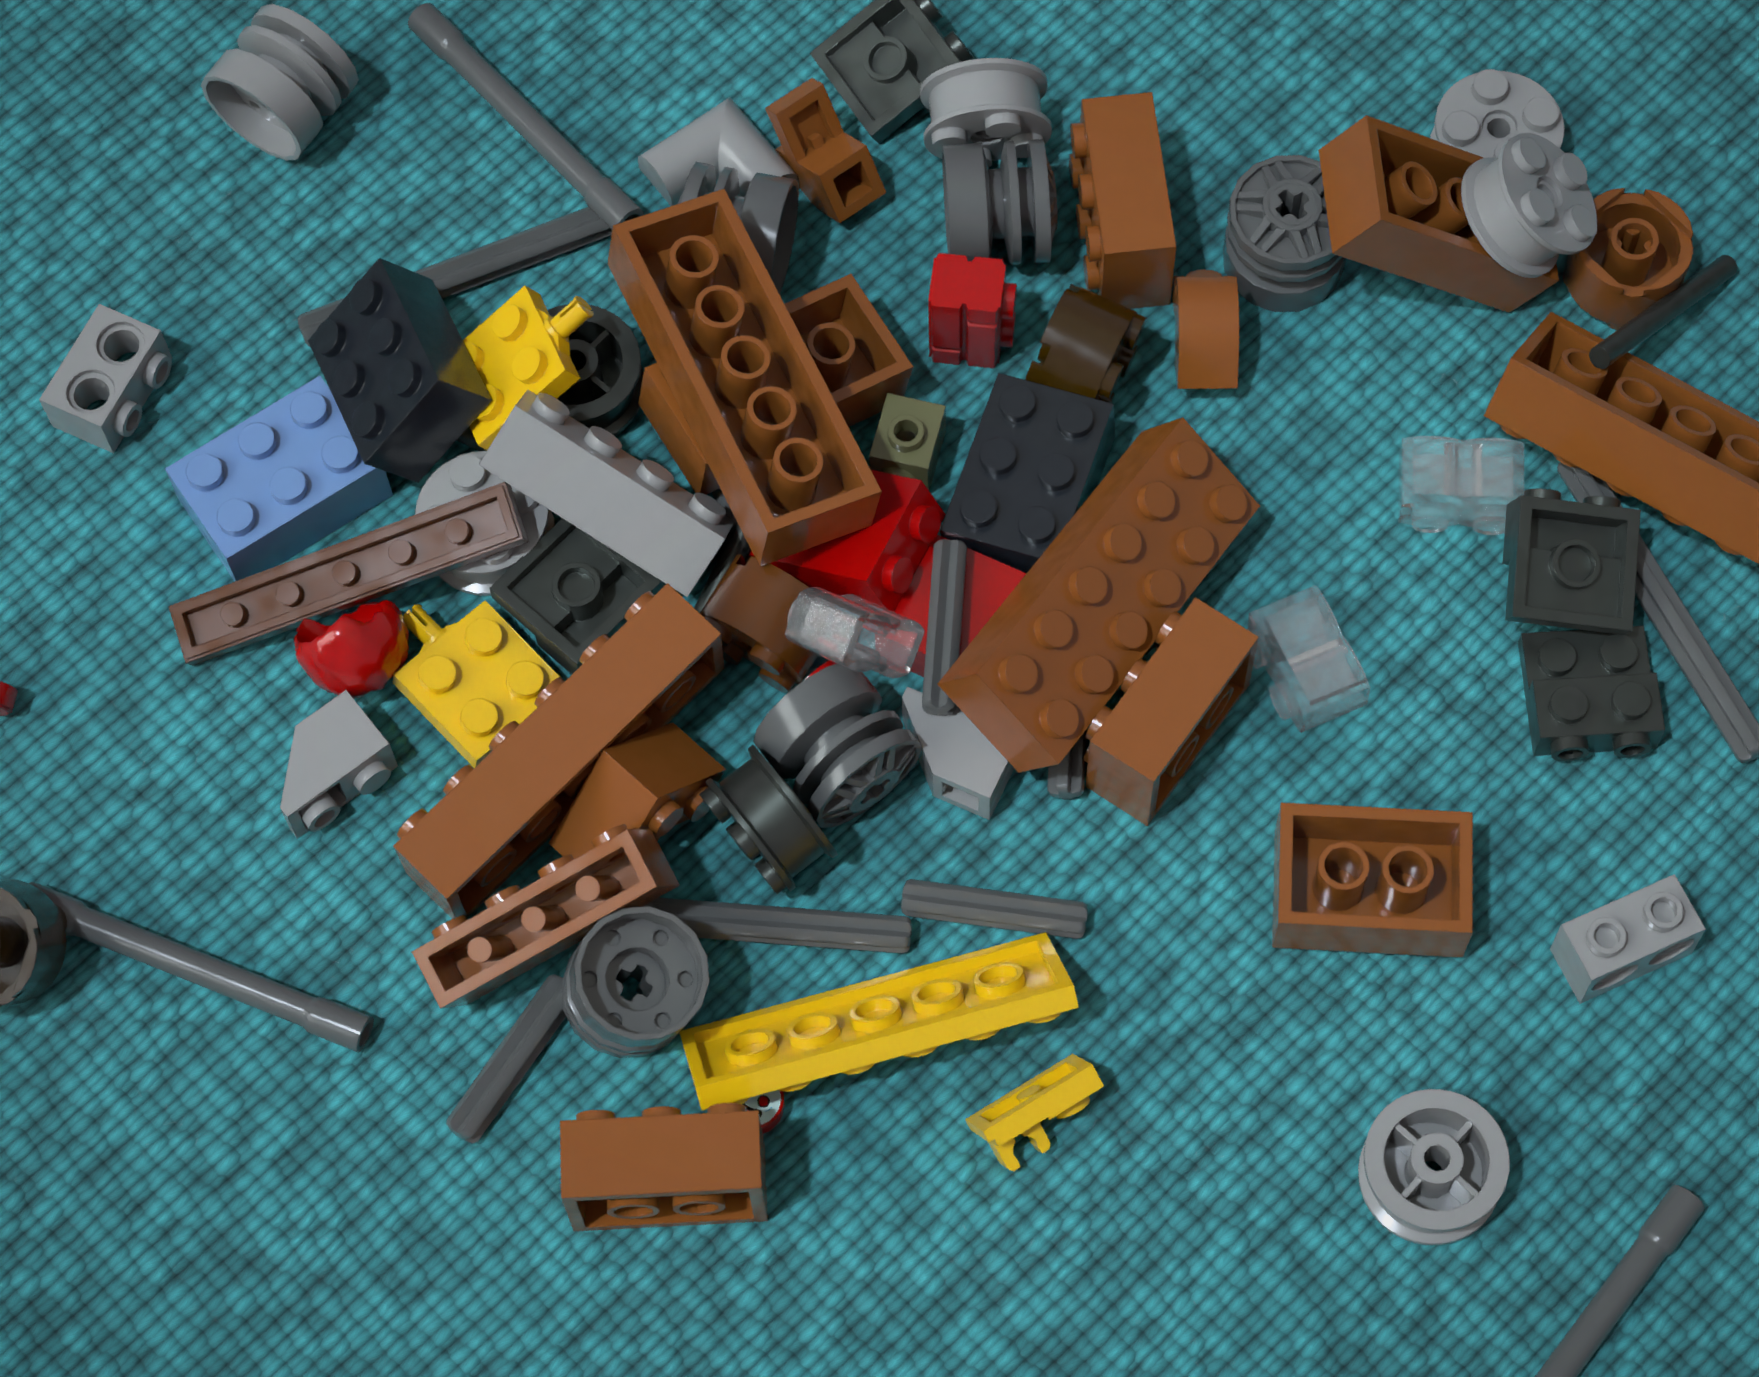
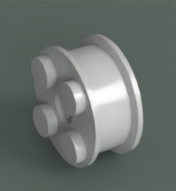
[920,58,1052,168]
[1430,69,1564,158]
[1461,133,1597,278]
[415,451,555,596]
[1358,1089,1510,1245]

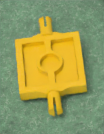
[463,285,594,450]
[393,600,560,768]

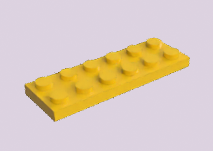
[680,932,1079,1111]

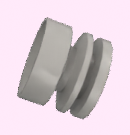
[201,4,359,160]

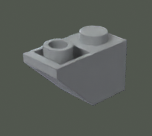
[902,687,1014,820]
[280,690,398,839]

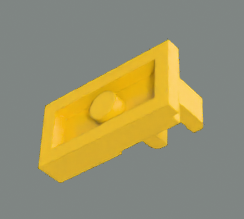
[965,1054,1104,1171]

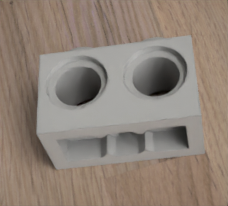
[39,304,172,453]
[1550,874,1706,1004]

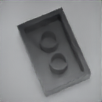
[308,258,492,483]
[940,373,1115,573]

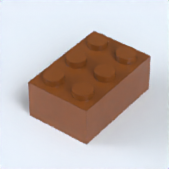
[1069,92,1176,309]
[1083,597,1259,826]
[1272,803,1473,958]
[560,1103,768,1231]

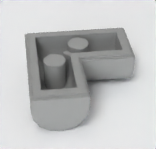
[638,97,799,206]

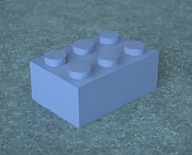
[165,376,393,582]

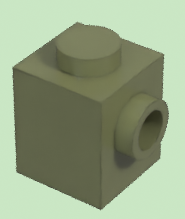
[869,393,946,491]

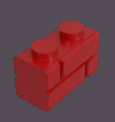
[928,253,1017,368]

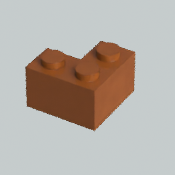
[549,722,726,859]

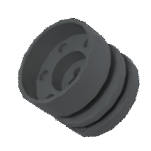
[942,139,1057,266]
[1223,155,1346,312]
[678,162,799,294]
[753,662,922,828]
[561,906,709,1058]

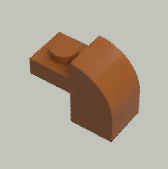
[765,78,887,223]
[1172,269,1239,389]

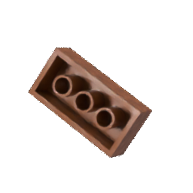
[1319,115,1559,313]
[638,274,913,495]

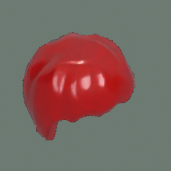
[294,600,409,699]

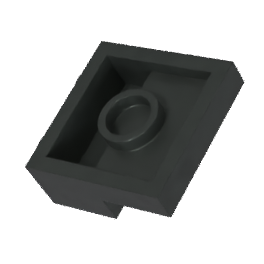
[810,0,974,143]
[1502,488,1641,635]
[489,518,664,674]
[1518,626,1665,761]

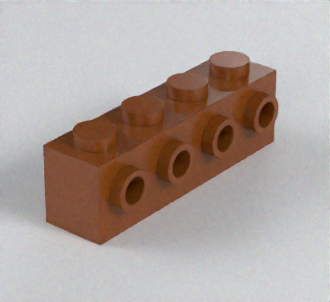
[412,824,680,1009]

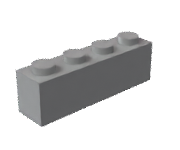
[479,390,734,597]

